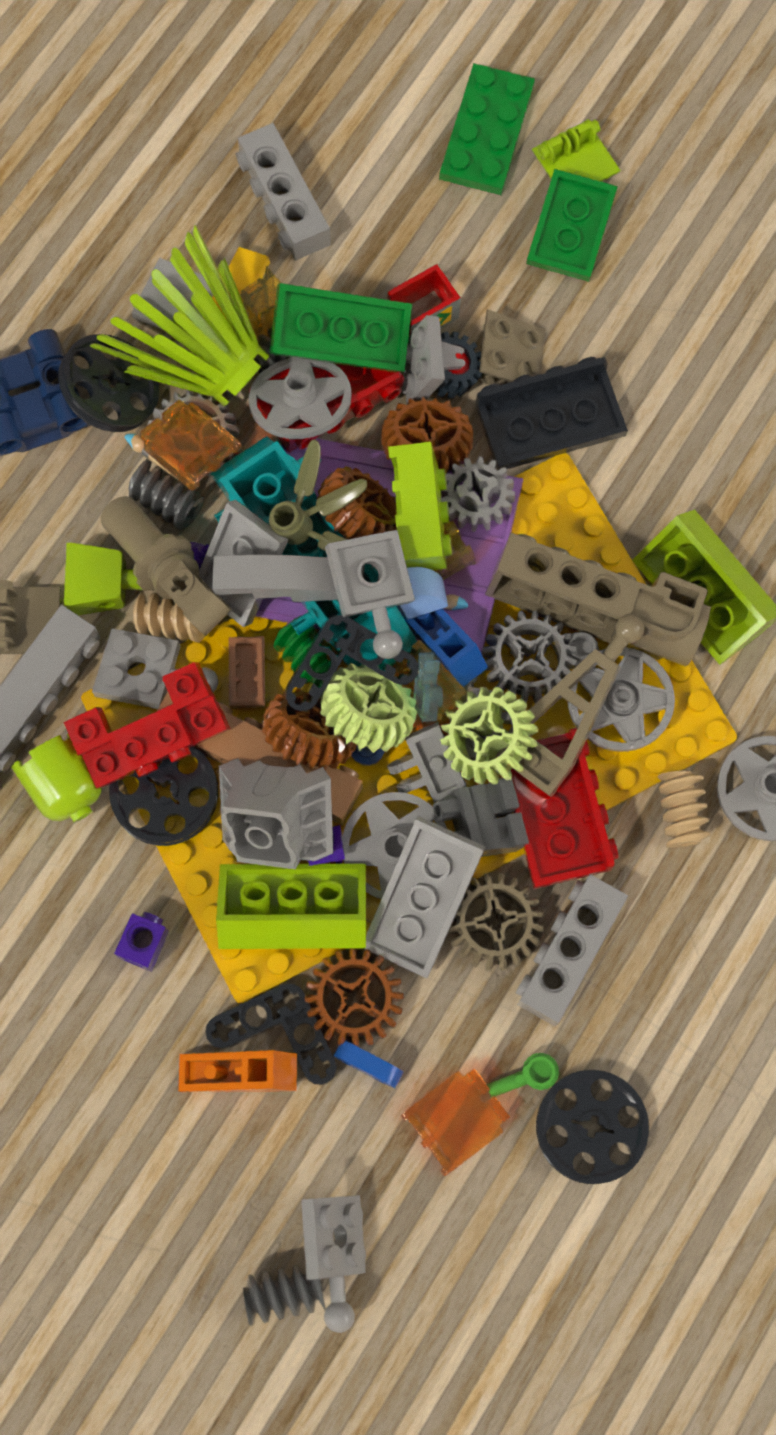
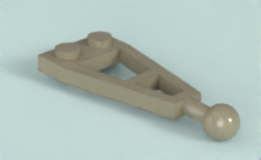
[496,614,644,797]

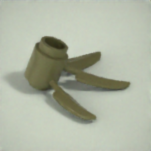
[269,439,367,552]

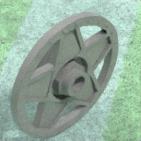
[249,357,352,439]
[567,647,675,752]
[717,736,776,841]
[342,792,447,899]

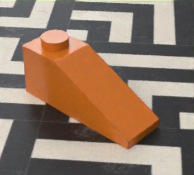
[178,1050,297,1092]

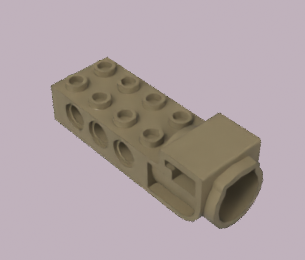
[485,533,711,667]

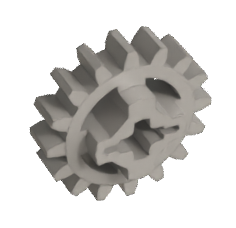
[441,457,515,532]

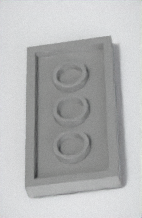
[363,816,486,978]

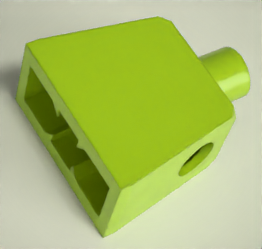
[64,543,143,616]

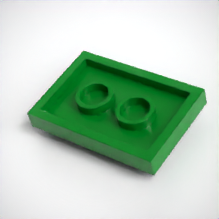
[526,169,618,282]

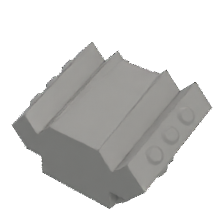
[219,758,333,869]

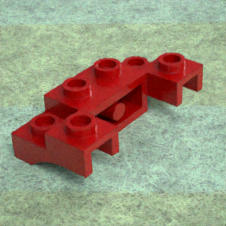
[64,662,231,789]

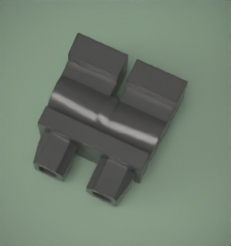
[433,776,529,857]

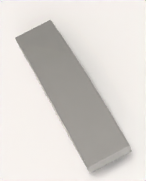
[212,555,365,602]

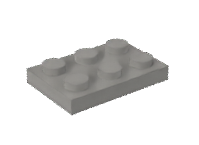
[199,500,288,627]

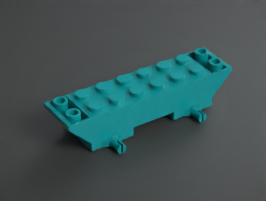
[210,436,420,669]

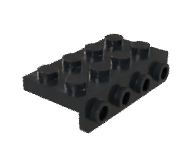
[475,357,628,471]

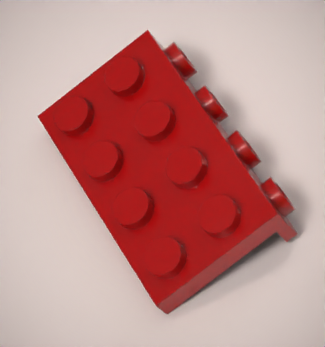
[249,363,404,453]
[510,727,618,889]

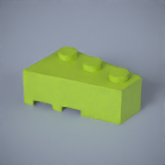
[388,442,452,570]

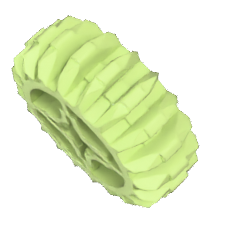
[319,663,417,753]
[440,687,538,784]

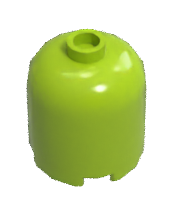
[11,734,102,823]

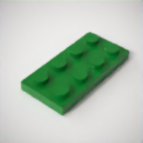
[439,63,535,196]
[270,283,412,373]

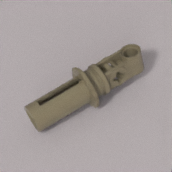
[101,496,232,636]

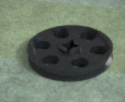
[58,334,160,432]
[109,746,218,846]
[536,1070,649,1184]

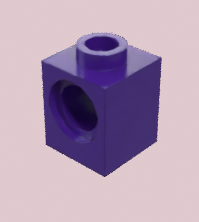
[114,912,169,972]

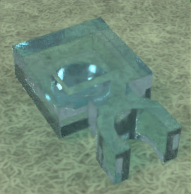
[414,652,443,722]

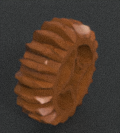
[381,396,473,474]
[316,466,397,540]
[262,688,357,770]
[305,948,404,1047]

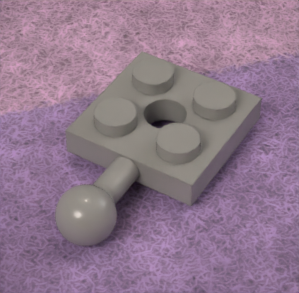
[325,530,415,659]
[92,628,218,709]
[302,1195,366,1333]

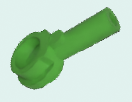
[486,1053,559,1098]

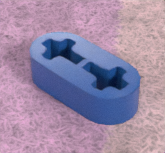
[333,1041,404,1089]

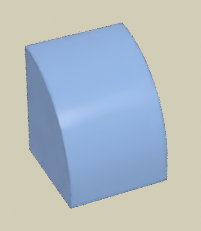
[400,567,448,619]

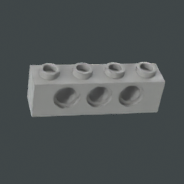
[236,123,331,261]
[516,874,628,1027]

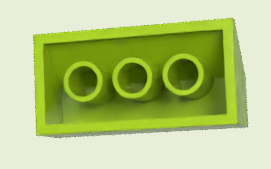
[632,509,776,665]
[216,864,366,949]

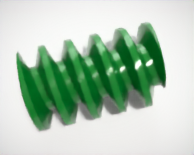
[273,615,337,686]

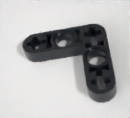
[285,614,418,711]
[205,984,337,1086]

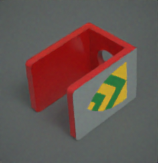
[387,264,461,336]

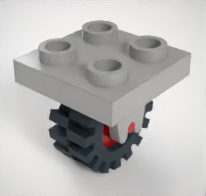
[402,315,482,404]

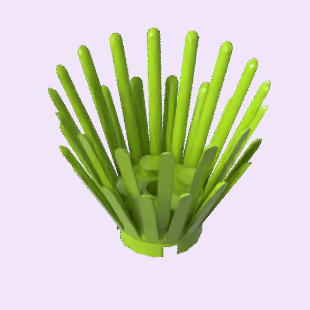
[90,225,269,406]

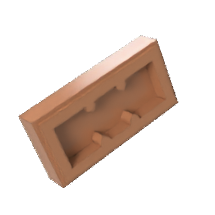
[229,636,266,709]

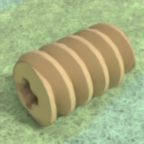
[133,591,206,642]
[658,771,711,848]

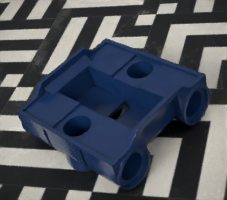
[0,329,90,456]

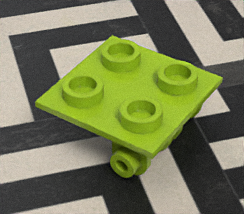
[532,119,621,182]

